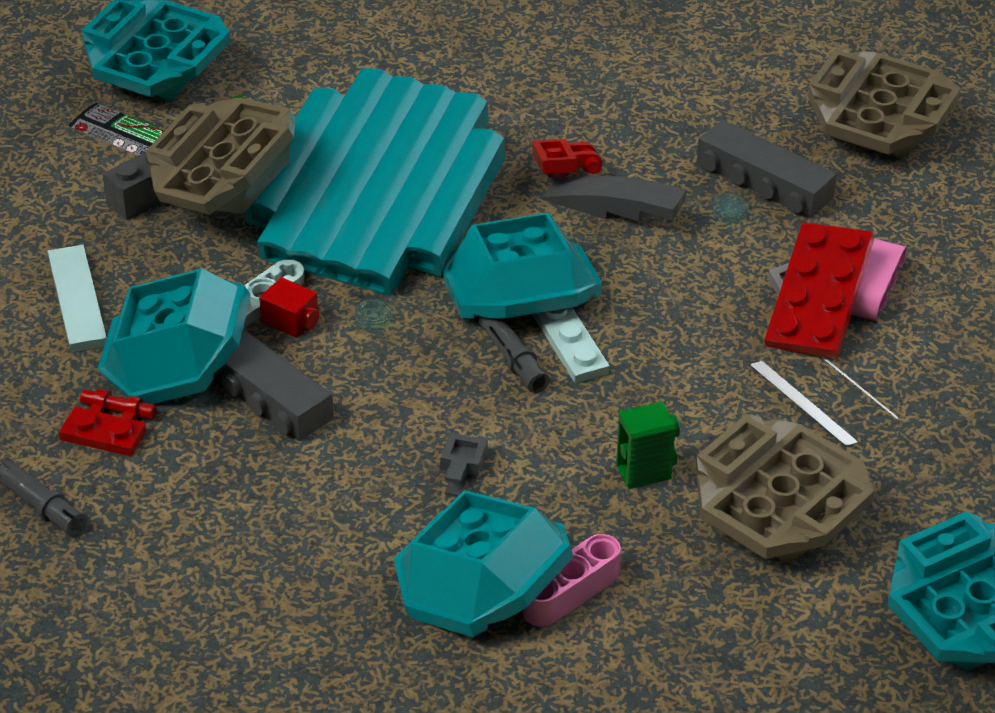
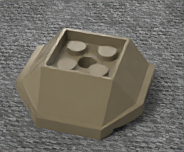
[808,49,961,159]
[146,97,295,215]
[696,414,875,562]

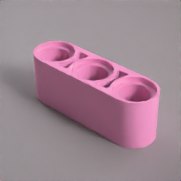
[852,238,906,322]
[522,534,621,627]

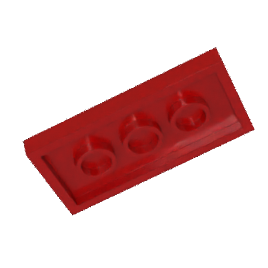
[764,222,874,359]

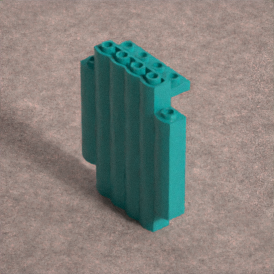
[245,68,506,296]

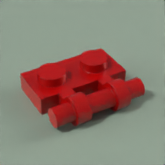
[532,139,602,178]
[59,388,157,457]

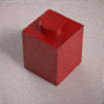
[259,277,319,338]

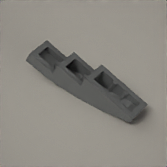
[542,175,687,221]

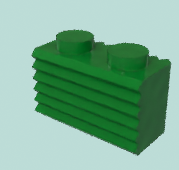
[616,401,680,490]

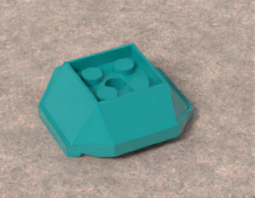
[81,0,231,102]
[443,213,602,318]
[98,268,251,404]
[394,490,573,637]
[887,511,995,671]

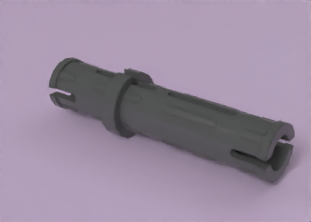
[479,316,550,393]
[0,457,87,537]

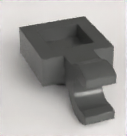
[440,433,488,497]

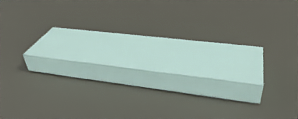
[48,245,107,352]

